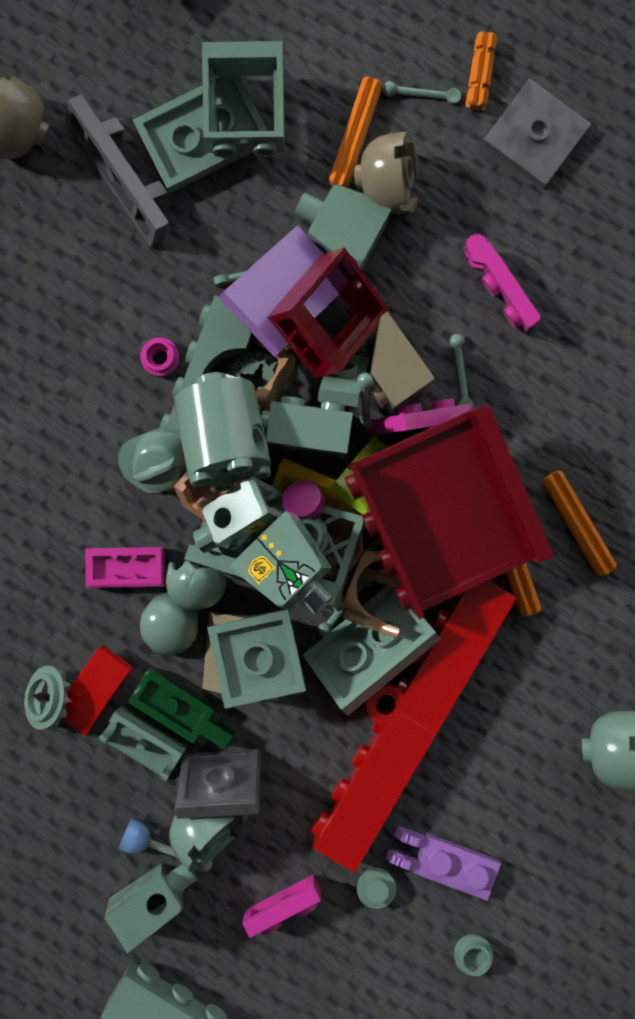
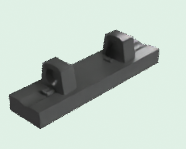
[66,94,169,248]

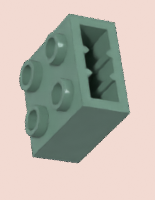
[261,396,353,459]

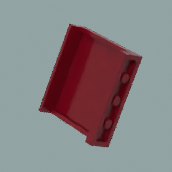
[344,404,554,619]

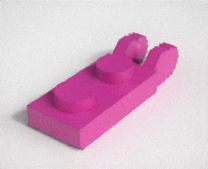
[464,233,541,333]

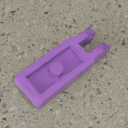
[386,826,501,901]

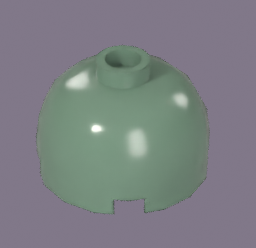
[582,711,635,791]
[169,808,249,872]

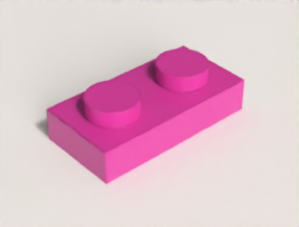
[242,874,321,938]

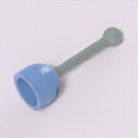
[119,819,212,872]

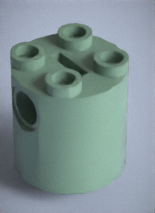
[174,372,271,492]

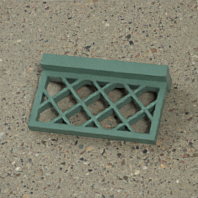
[184,493,365,612]

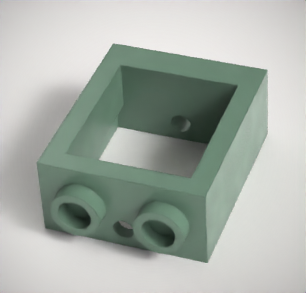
[202,41,285,158]

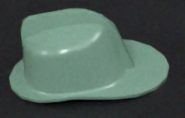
[118,427,187,493]

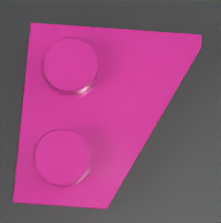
[367,398,471,436]

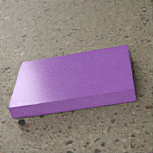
[219,225,339,357]

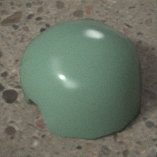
[166,561,226,610]
[140,592,199,656]

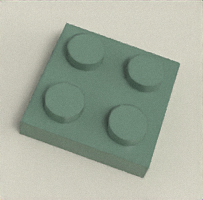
[207,609,306,709]

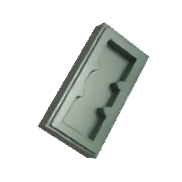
[318,355,370,407]

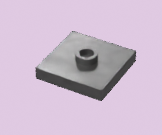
[482,78,591,189]
[175,749,261,819]

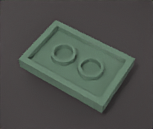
[133,76,268,194]
[303,586,441,716]

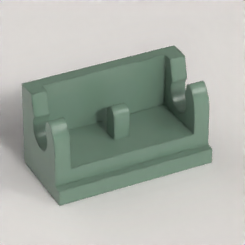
[98,705,188,782]

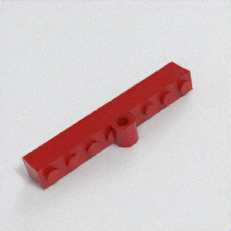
[311,581,517,873]

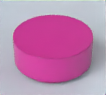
[282,480,325,520]

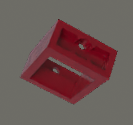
[267,247,390,378]

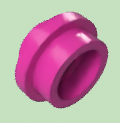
[140,337,180,377]

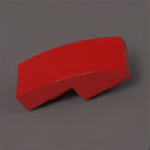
[61,645,134,736]

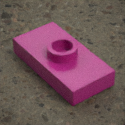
[85,547,166,588]

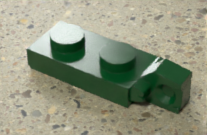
[128,667,235,750]

